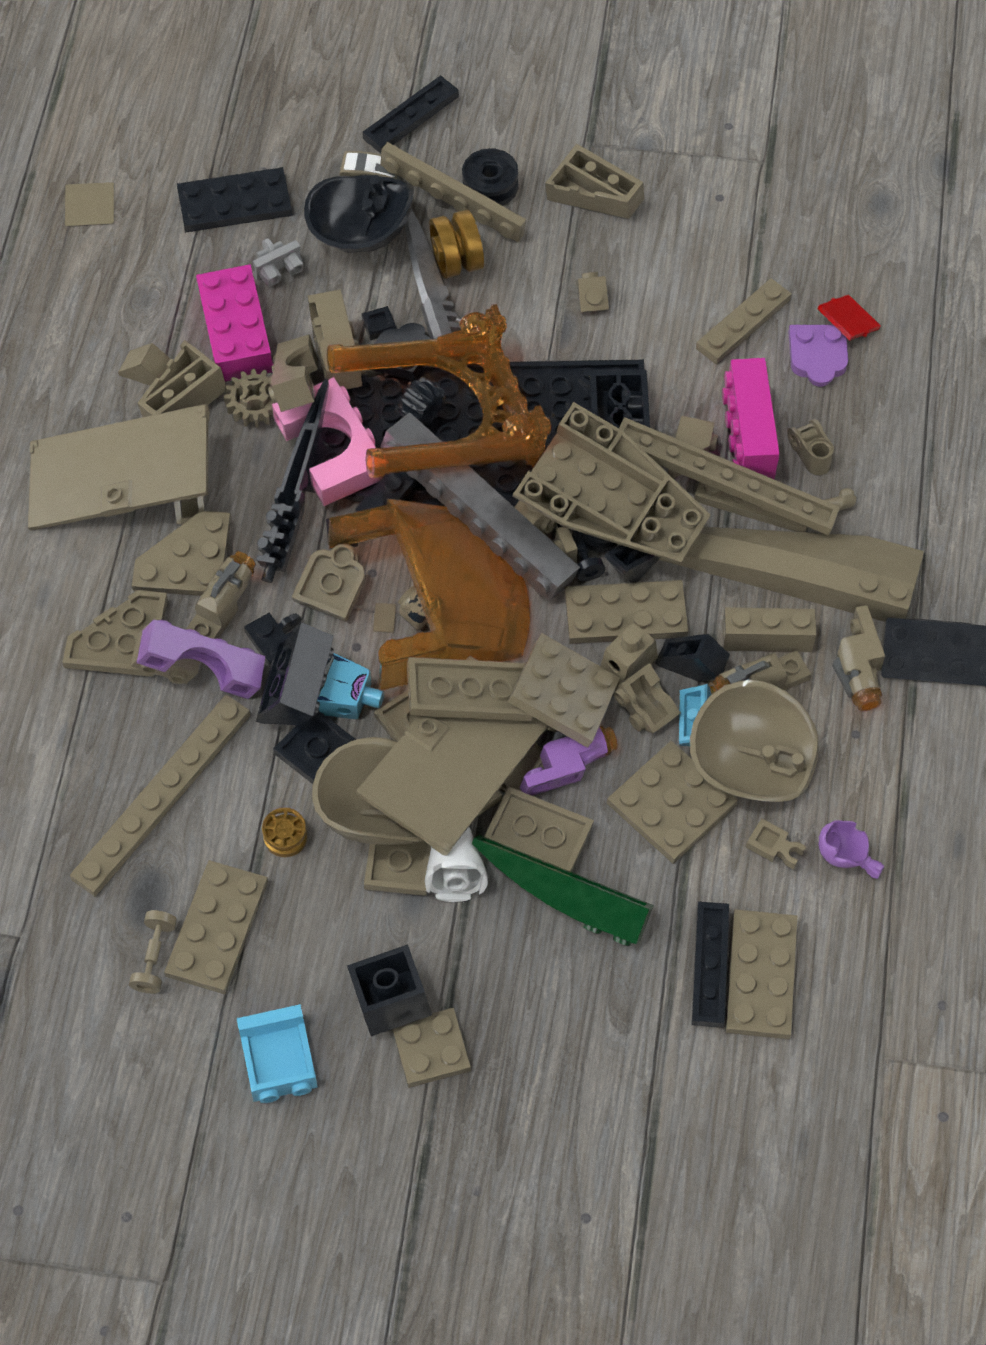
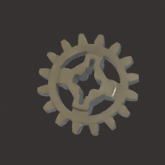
[224,369,274,428]

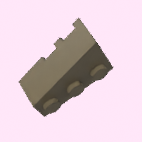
[308,289,366,389]

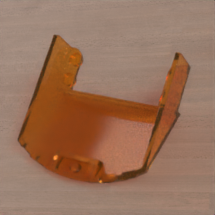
[328,499,530,691]

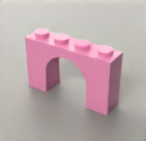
[272,377,388,506]

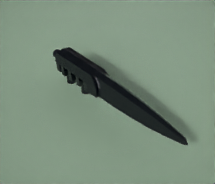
[256,378,329,583]

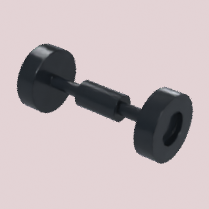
[556,522,605,581]

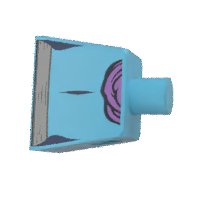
[317,653,384,719]

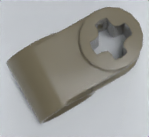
[787,419,834,476]

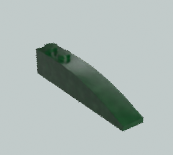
[472,835,654,946]

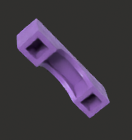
[137,619,265,699]

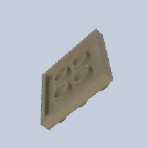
[508,633,620,748]
[607,741,738,864]

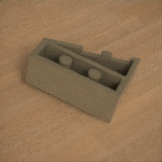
[545,143,645,219]
[138,340,226,417]

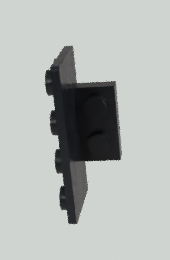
[881,617,986,686]

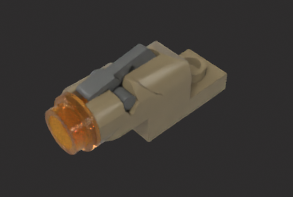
[185,551,256,639]
[832,605,885,711]
[709,651,811,694]

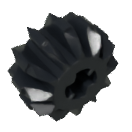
[398,377,446,426]

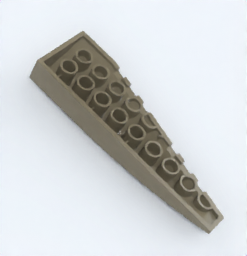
[619,527,924,622]

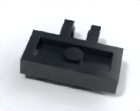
[244,612,302,667]

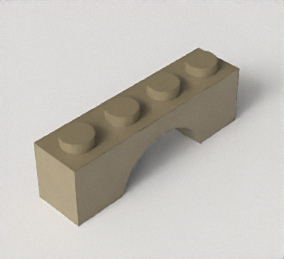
[268,334,319,412]

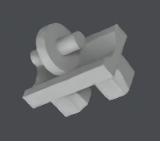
[253,238,303,287]

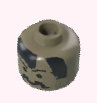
[398,586,442,630]

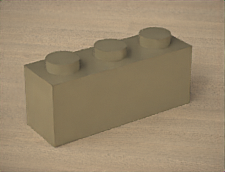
[722,607,816,652]

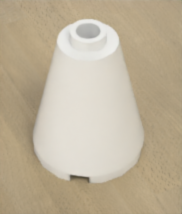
[425,827,488,902]

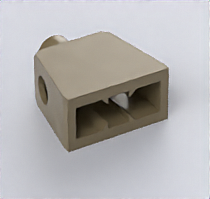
[601,623,658,690]

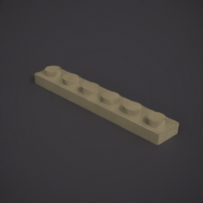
[380,142,526,242]

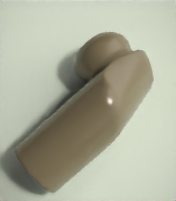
[824,488,857,511]

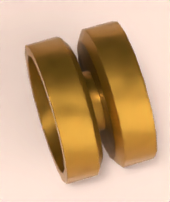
[429,209,484,278]

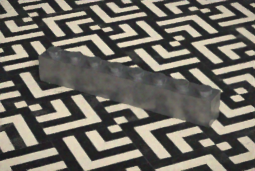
[381,412,580,601]

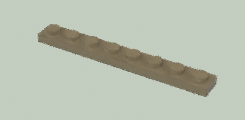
[619,417,840,535]
[69,695,251,897]

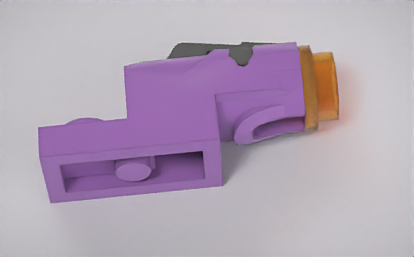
[520,726,618,796]

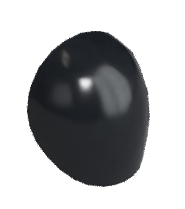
[304,175,414,253]

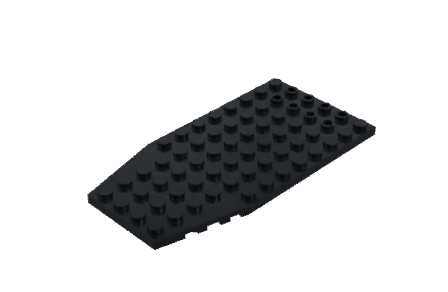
[306,359,650,514]

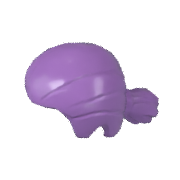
[818,820,884,879]

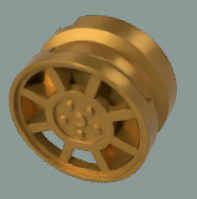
[262,808,307,857]

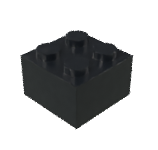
[347,944,432,1037]

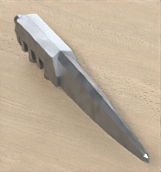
[405,208,475,367]

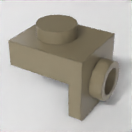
[575,272,609,313]

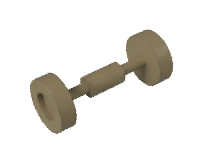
[129,910,177,994]

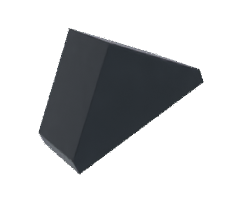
[604,545,661,583]

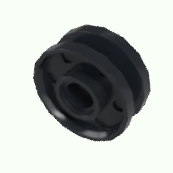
[462,148,519,206]

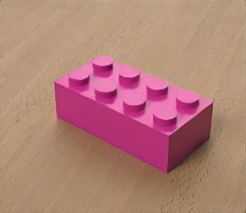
[196,264,273,382]
[722,358,779,480]

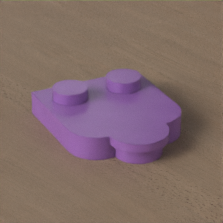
[788,325,848,387]

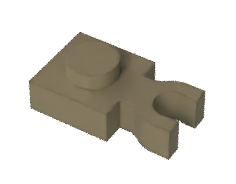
[746,818,806,870]

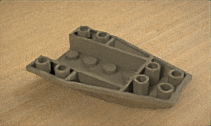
[513,402,711,564]

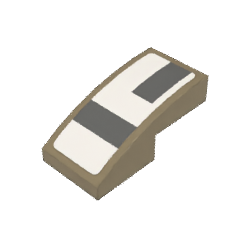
[339,151,397,179]

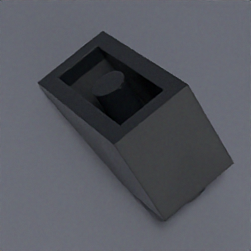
[655,634,730,681]

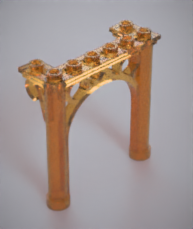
[327,304,551,478]

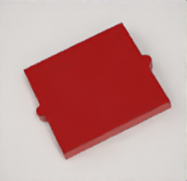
[817,294,881,341]

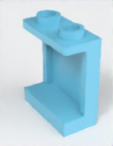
[237,1004,318,1103]

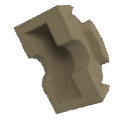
[613,663,680,733]

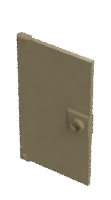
[28,404,210,531]
[355,656,549,856]

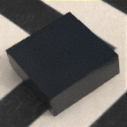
[361,306,397,341]

